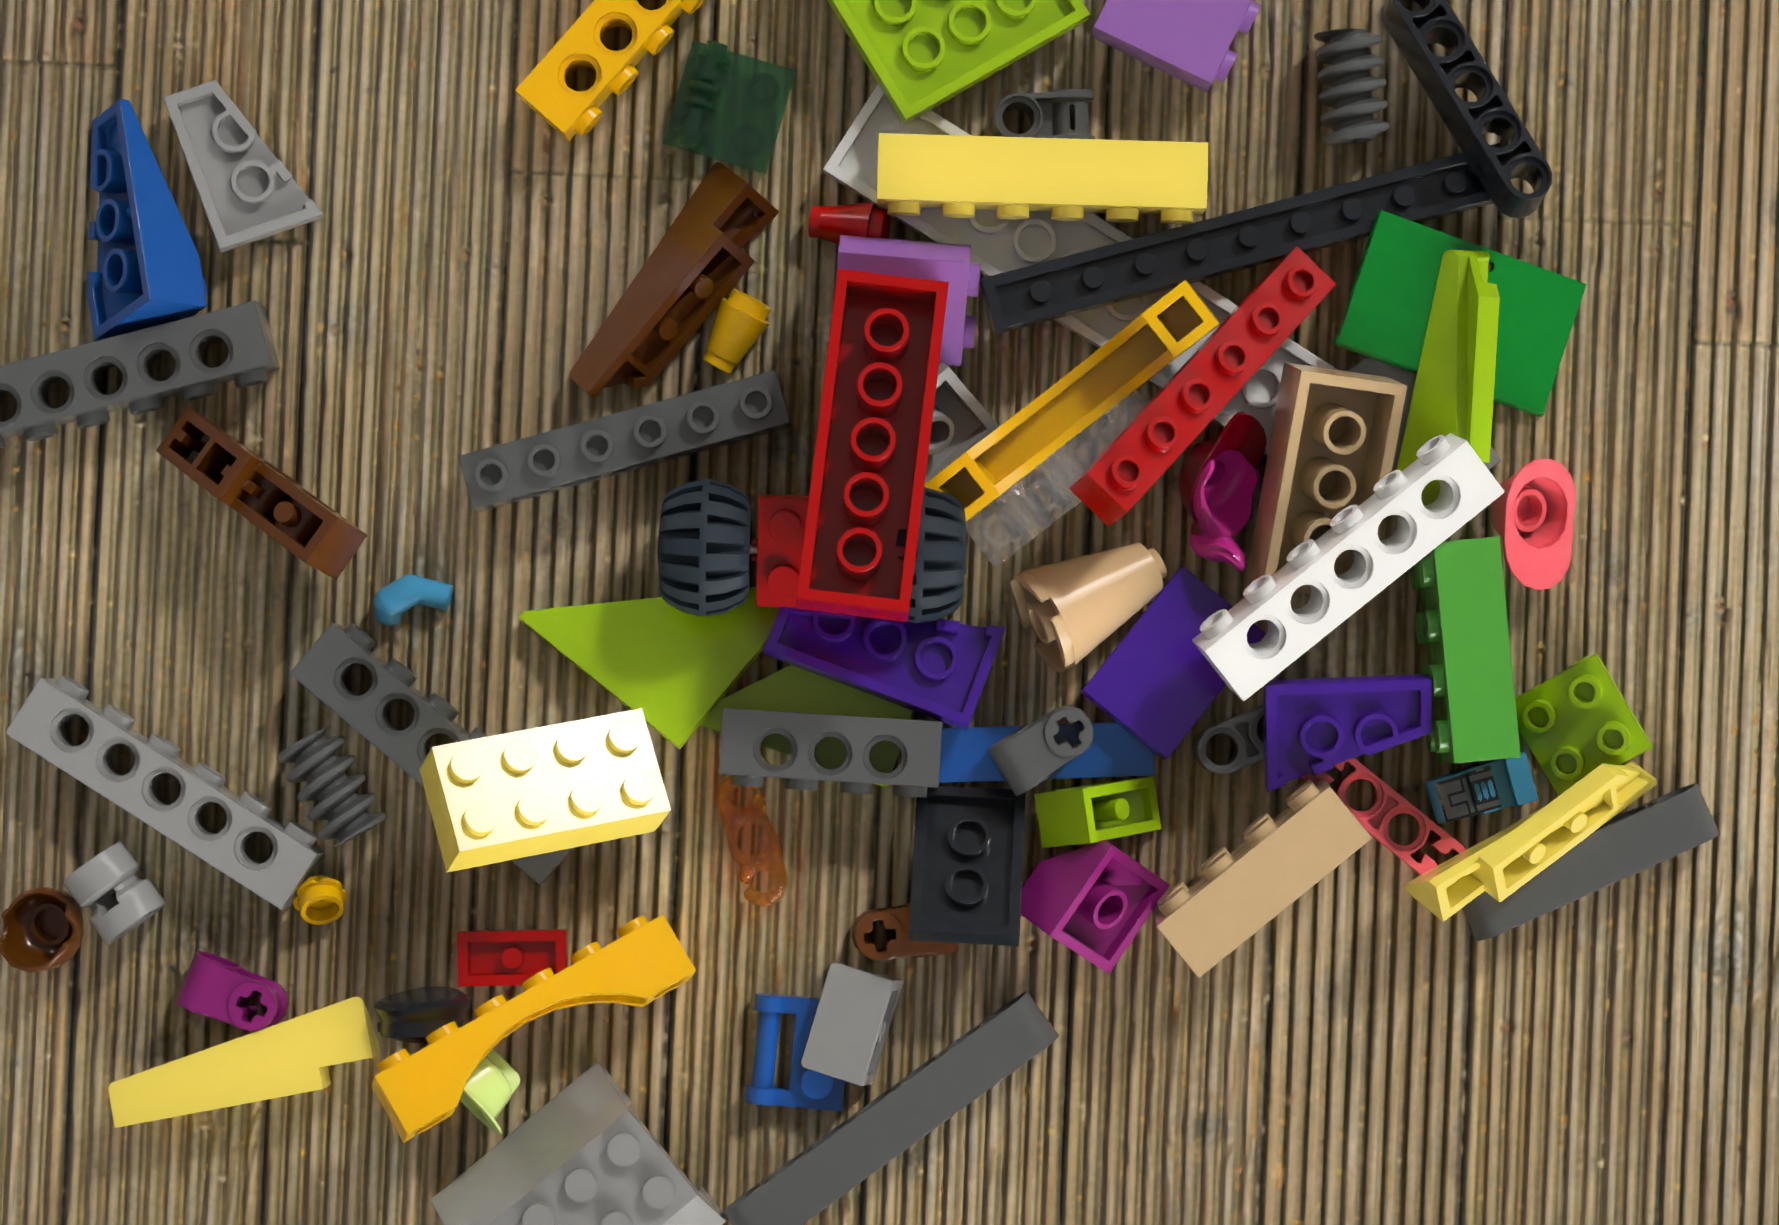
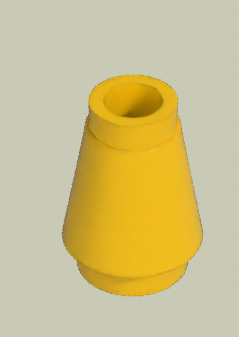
[703,289,771,373]

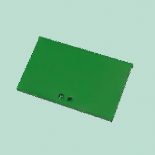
[1333,210,1587,417]

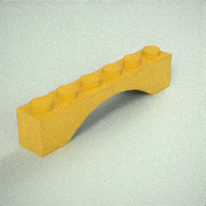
[924,280,1221,523]
[371,914,696,1143]

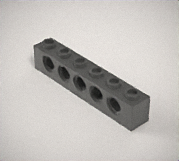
[0,301,280,450]
[459,370,792,512]
[289,623,573,885]

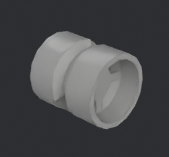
[63,842,166,945]

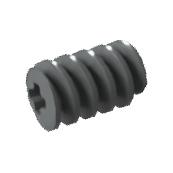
[1314,29,1390,145]
[276,726,387,849]

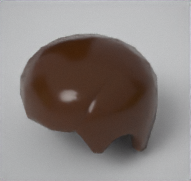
[0,887,83,973]

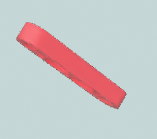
[1300,758,1466,875]

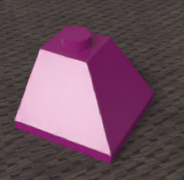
[1021,840,1170,974]

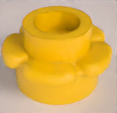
[293,875,347,925]

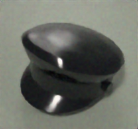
[374,986,471,1044]

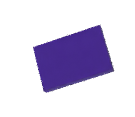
[1080,566,1266,761]

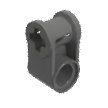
[990,89,1095,139]
[987,705,1093,796]

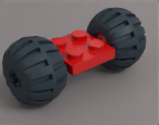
[658,479,967,623]

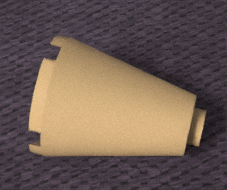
[1009,543,1167,673]

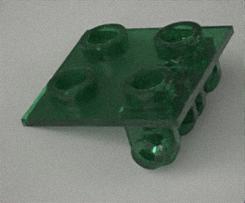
[663,40,796,174]

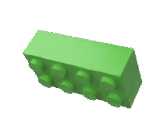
[1410,536,1521,763]

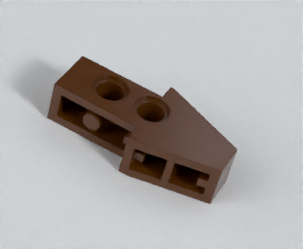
[156,407,368,580]

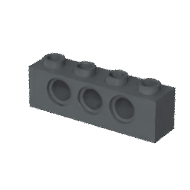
[719,708,943,797]

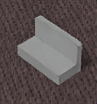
[801,963,904,1086]

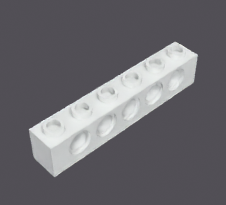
[1192,433,1505,701]

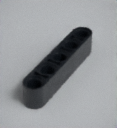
[1382,0,1552,218]

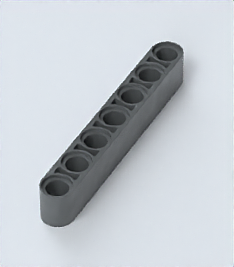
[723,992,1059,1225]

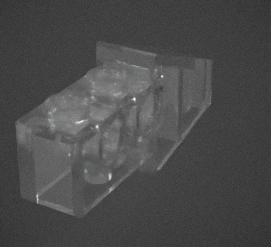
[966,390,1147,568]

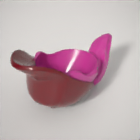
[1179,412,1266,572]

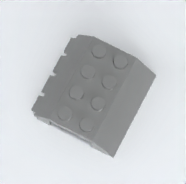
[430,1061,726,1225]

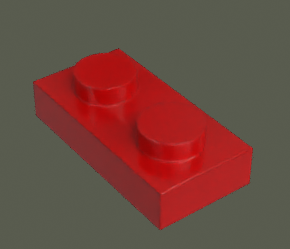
[457,929,568,987]

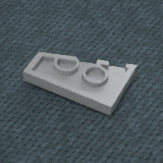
[163,80,323,253]

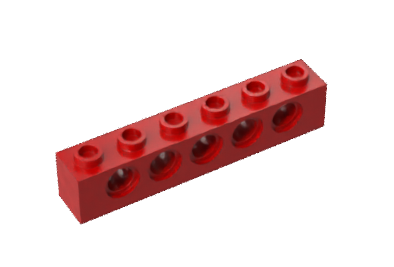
[1069,246,1336,527]

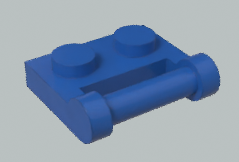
[744,993,845,1112]

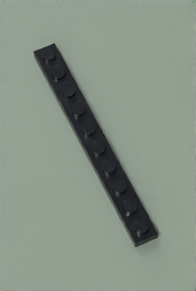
[979,143,1501,335]

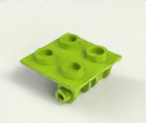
[1515,653,1653,796]

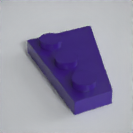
[1263,674,1432,792]

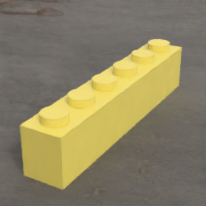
[877,133,1208,224]

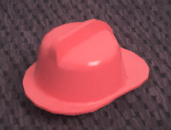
[1490,458,1576,590]

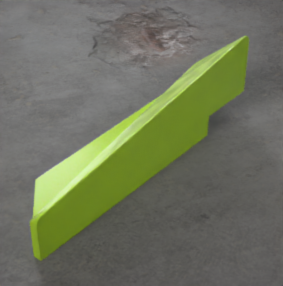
[1396,250,1500,506]

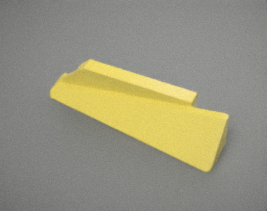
[1404,760,1657,922]
[108,996,381,1128]

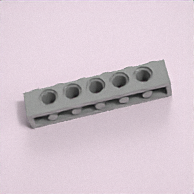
[5,675,325,910]

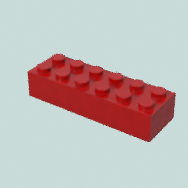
[796,269,949,622]

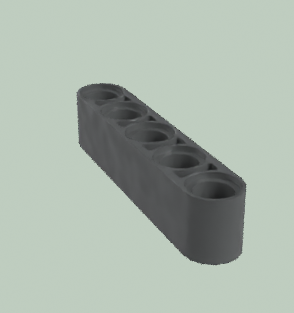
[1462,783,1720,941]

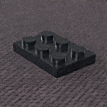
[909,786,1026,946]

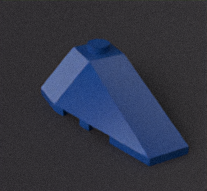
[87,99,207,341]

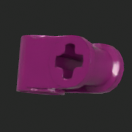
[176,951,289,1031]

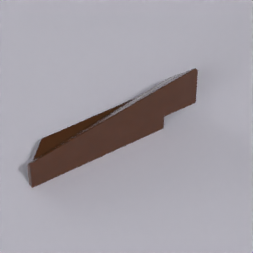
[569,162,779,397]

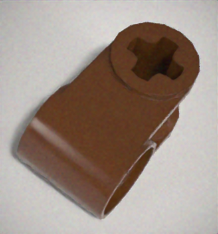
[851,901,959,961]

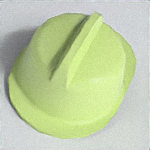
[398,1049,521,1135]

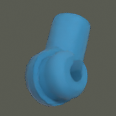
[373,574,454,626]

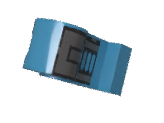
[1425,752,1539,824]

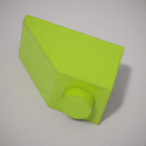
[1034,776,1162,848]

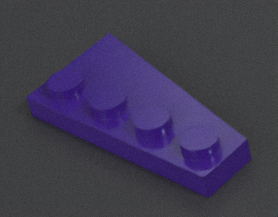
[763,607,1006,731]

